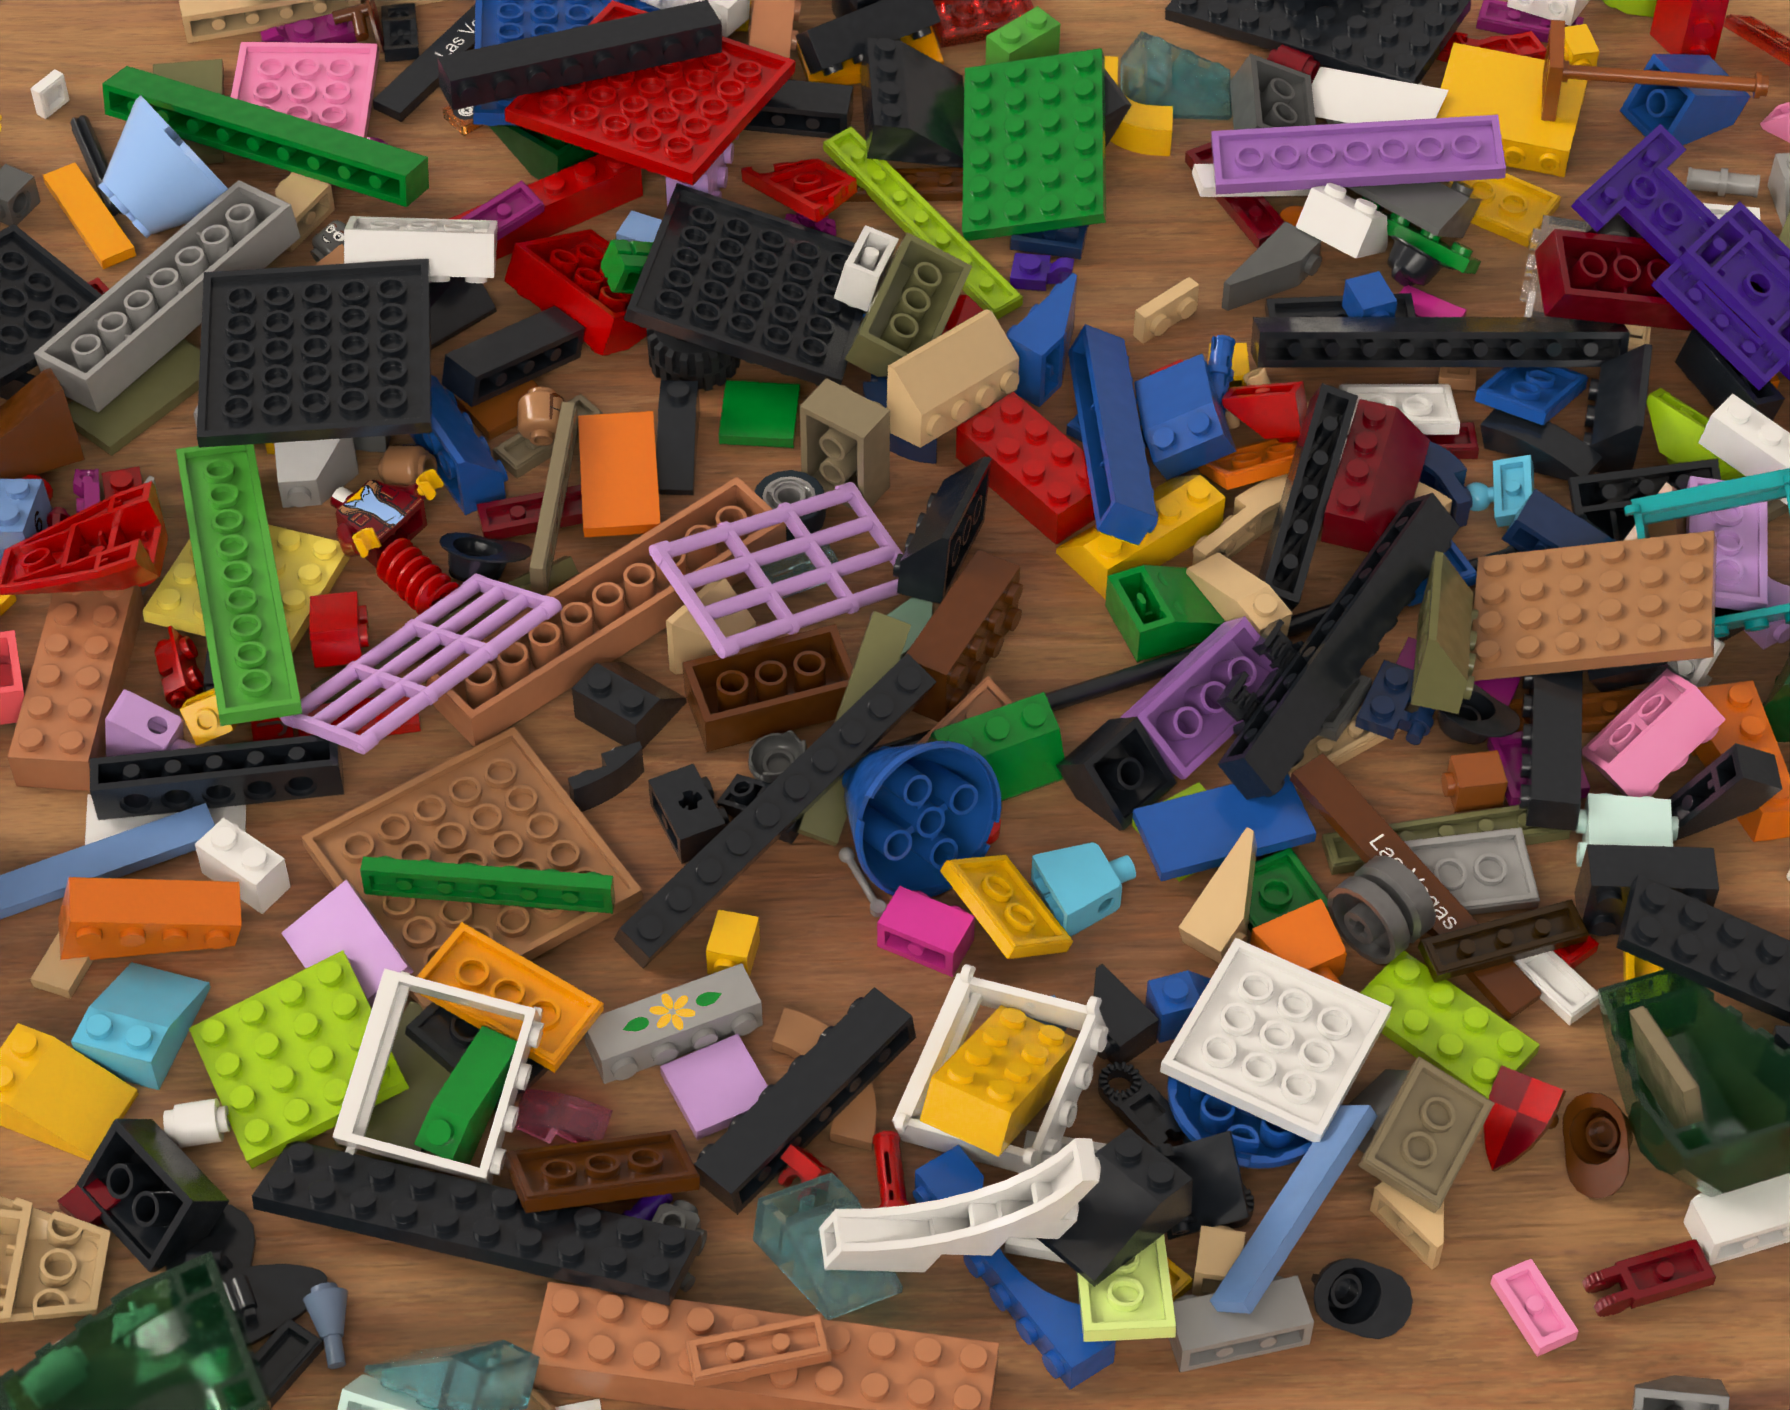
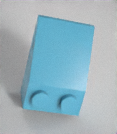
[71,962,211,1090]

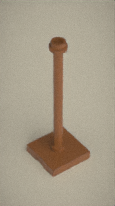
[1541,20,1769,121]

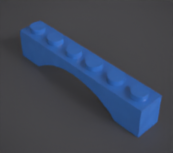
[912,1144,1116,1390]

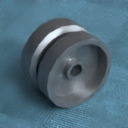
[1327,855,1436,964]

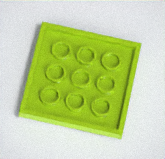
[189,950,409,1169]

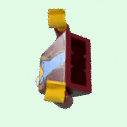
[330,469,445,568]

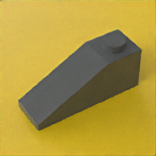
[1221,221,1322,311]

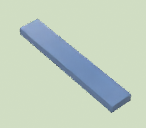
[0,803,215,920]
[1210,1105,1378,1314]

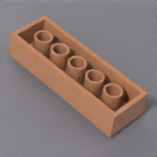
[7,585,145,791]

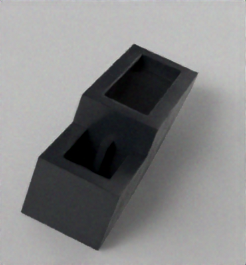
[1480,409,1604,481]

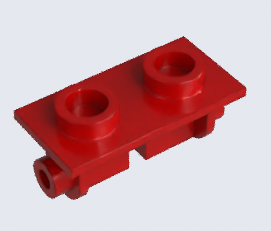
[154,626,204,709]

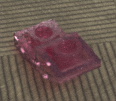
[515,1089,613,1144]

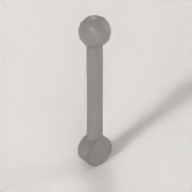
[838,847,887,917]

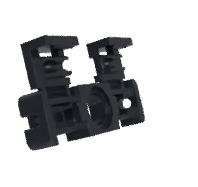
[1216,619,1304,736]

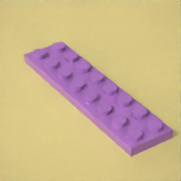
[1211,115,1506,195]

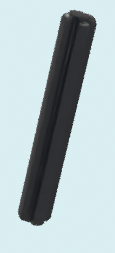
[70,115,122,216]

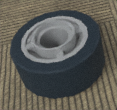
[755,470,826,541]

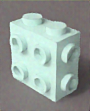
[1575,793,1679,867]

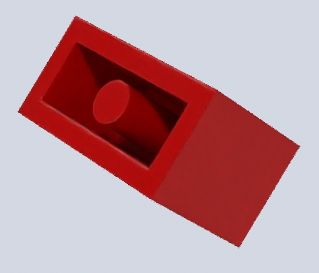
[309,591,369,668]

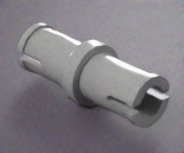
[1686,167,1761,198]

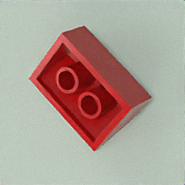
[1650,0,1729,61]

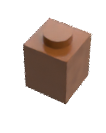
[1441,750,1508,812]

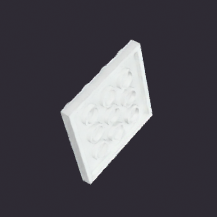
[1160,938,1392,1142]

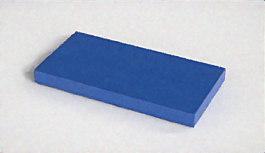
[1133,774,1317,882]

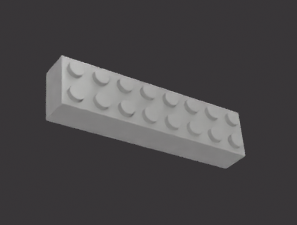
[33,180,300,413]

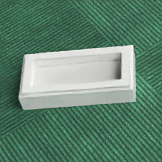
[1513,951,1602,1026]

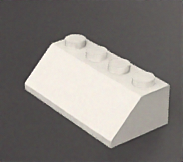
[344,216,498,283]

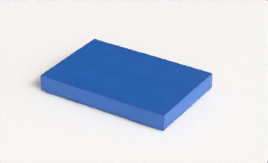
[1474,367,1589,426]

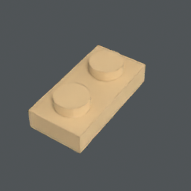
[1133,277,1199,344]

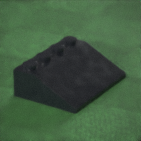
[860,37,964,168]

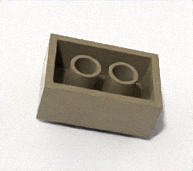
[800,378,890,510]

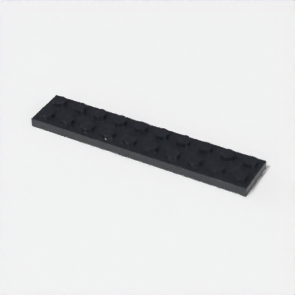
[252,1141,702,1306]

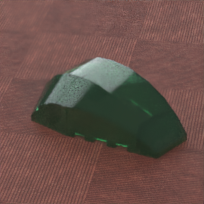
[1598,969,1790,1197]
[0,1251,271,1410]

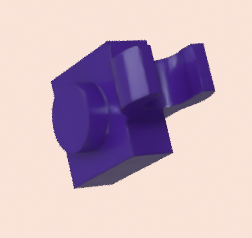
[1010,253,1074,291]

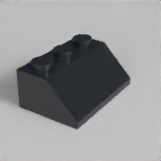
[1583,344,1653,473]
[75,1119,229,1273]

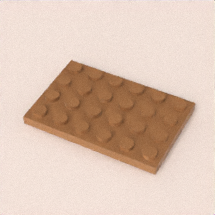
[1470,531,1717,681]

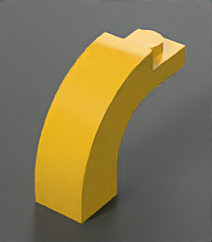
[1104,56,1173,156]

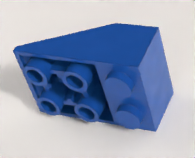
[1006,273,1077,407]

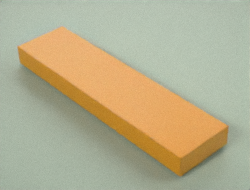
[43,162,136,269]

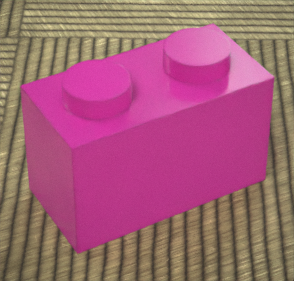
[877,886,975,977]

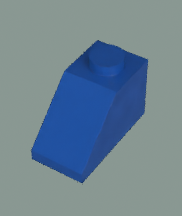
[1145,970,1211,1043]

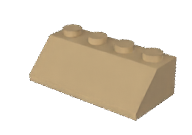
[887,309,1020,448]

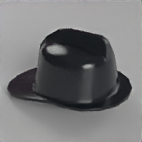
[1387,235,1456,287]
[439,532,532,582]
[1437,684,1520,745]
[1311,1258,1413,1339]

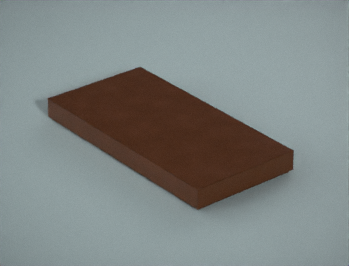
[505,1130,700,1213]

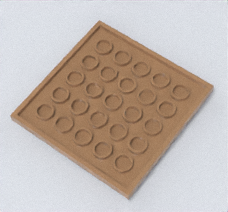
[301,726,643,1010]

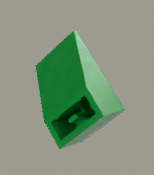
[1105,565,1226,662]

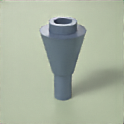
[303,1282,348,1369]

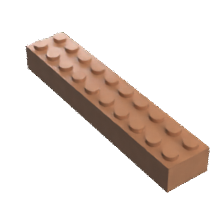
[425,477,786,747]
[529,1282,999,1410]

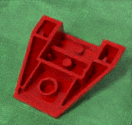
[0,481,168,595]

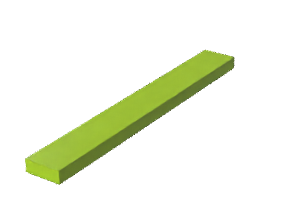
[823,126,1023,320]

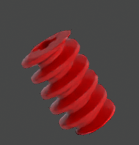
[376,538,459,615]

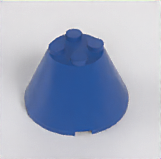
[842,741,1001,897]

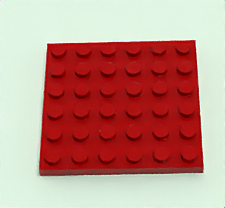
[505,0,796,186]

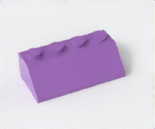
[1120,616,1278,780]

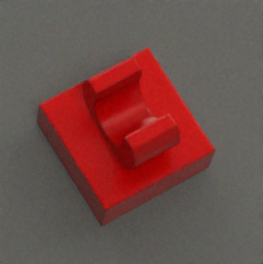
[778,1144,838,1201]

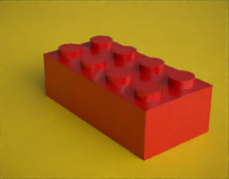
[956,392,1095,545]

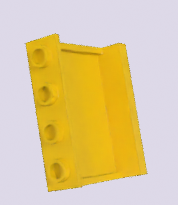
[1436,43,1588,177]

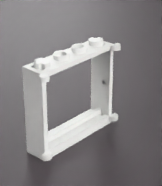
[892,964,1109,1173]
[332,968,544,1185]

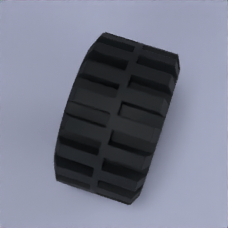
[647,328,740,391]

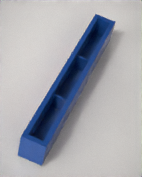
[1068,324,1158,546]

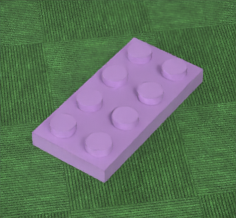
[1686,476,1768,611]

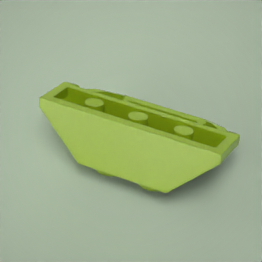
[1646,388,1746,481]

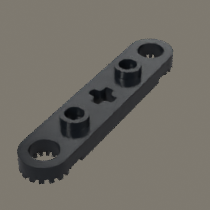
[1098,1061,1254,1229]

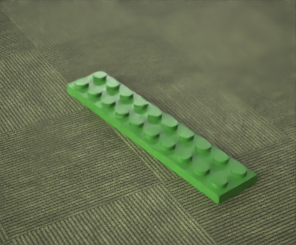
[176,444,302,726]

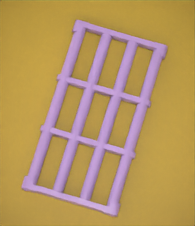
[649,482,903,658]
[279,574,562,755]

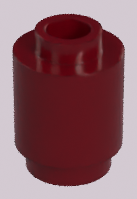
[1267,44,1320,84]

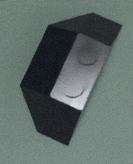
[1568,458,1721,541]

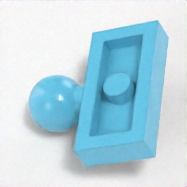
[1466,455,1534,527]

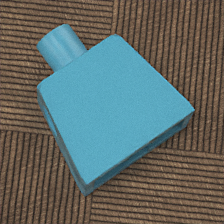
[1031,842,1136,937]

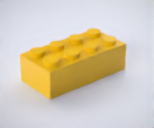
[920,1005,1077,1157]

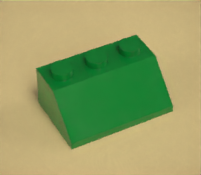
[926,692,1064,802]

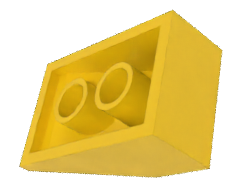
[0,1023,139,1161]

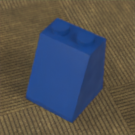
[1620,54,1751,145]

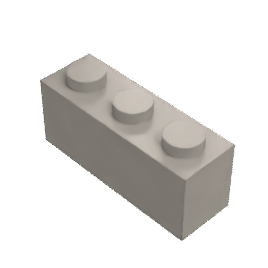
[1169,1275,1314,1372]

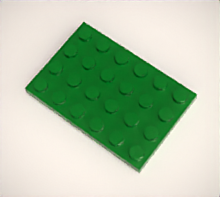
[962,48,1106,241]

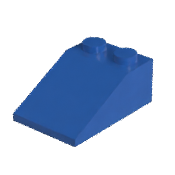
[1134,353,1236,480]

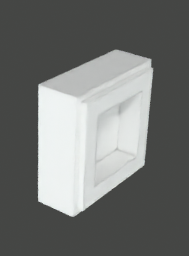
[30,69,70,119]

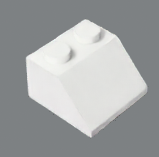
[1296,183,1388,258]

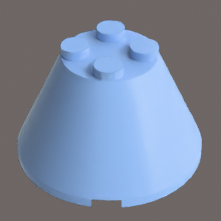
[98,95,228,238]

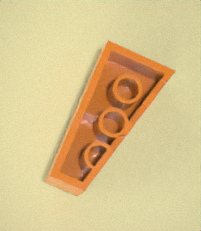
[1691,680,1790,842]
[58,877,242,960]

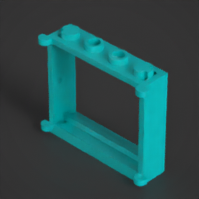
[1624,468,1790,638]

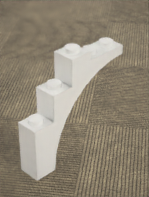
[819,1138,1101,1273]

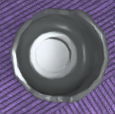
[748,730,808,783]

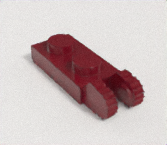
[1582,1239,1716,1317]

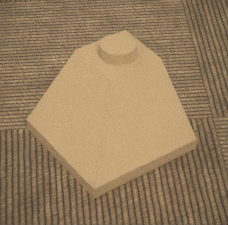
[666,578,756,674]

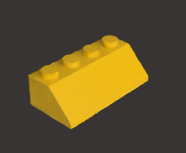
[1056,475,1226,600]

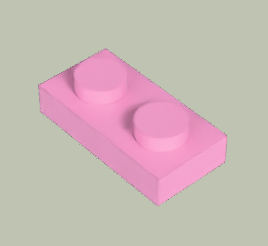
[1490,1259,1579,1357]

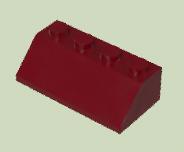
[1321,399,1430,553]

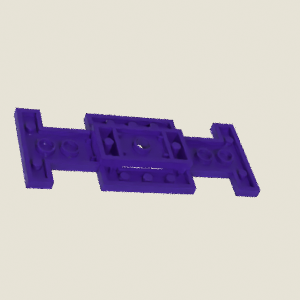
[1571,124,1790,390]

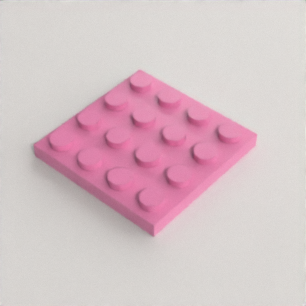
[231,42,379,138]

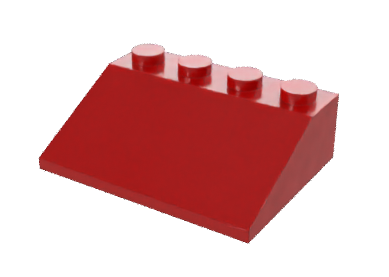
[504,229,647,356]

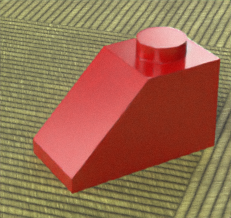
[1222,381,1307,443]

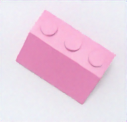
[1582,669,1726,797]

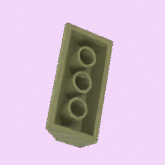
[844,232,972,377]
[1411,551,1479,714]

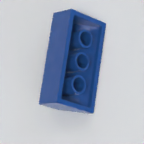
[410,375,508,515]

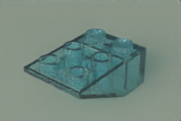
[1121,31,1232,120]
[753,1172,903,1320]
[364,1340,540,1410]

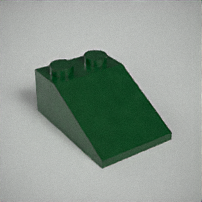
[489,125,599,180]

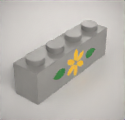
[585,963,763,1084]

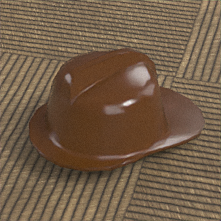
[1563,1092,1633,1199]

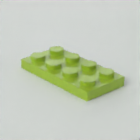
[1360,951,1540,1099]

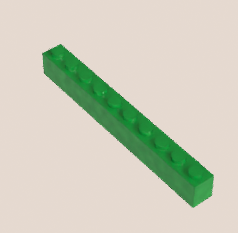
[102,66,429,207]

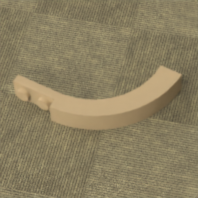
[1192,466,1452,566]

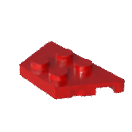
[741,158,858,222]

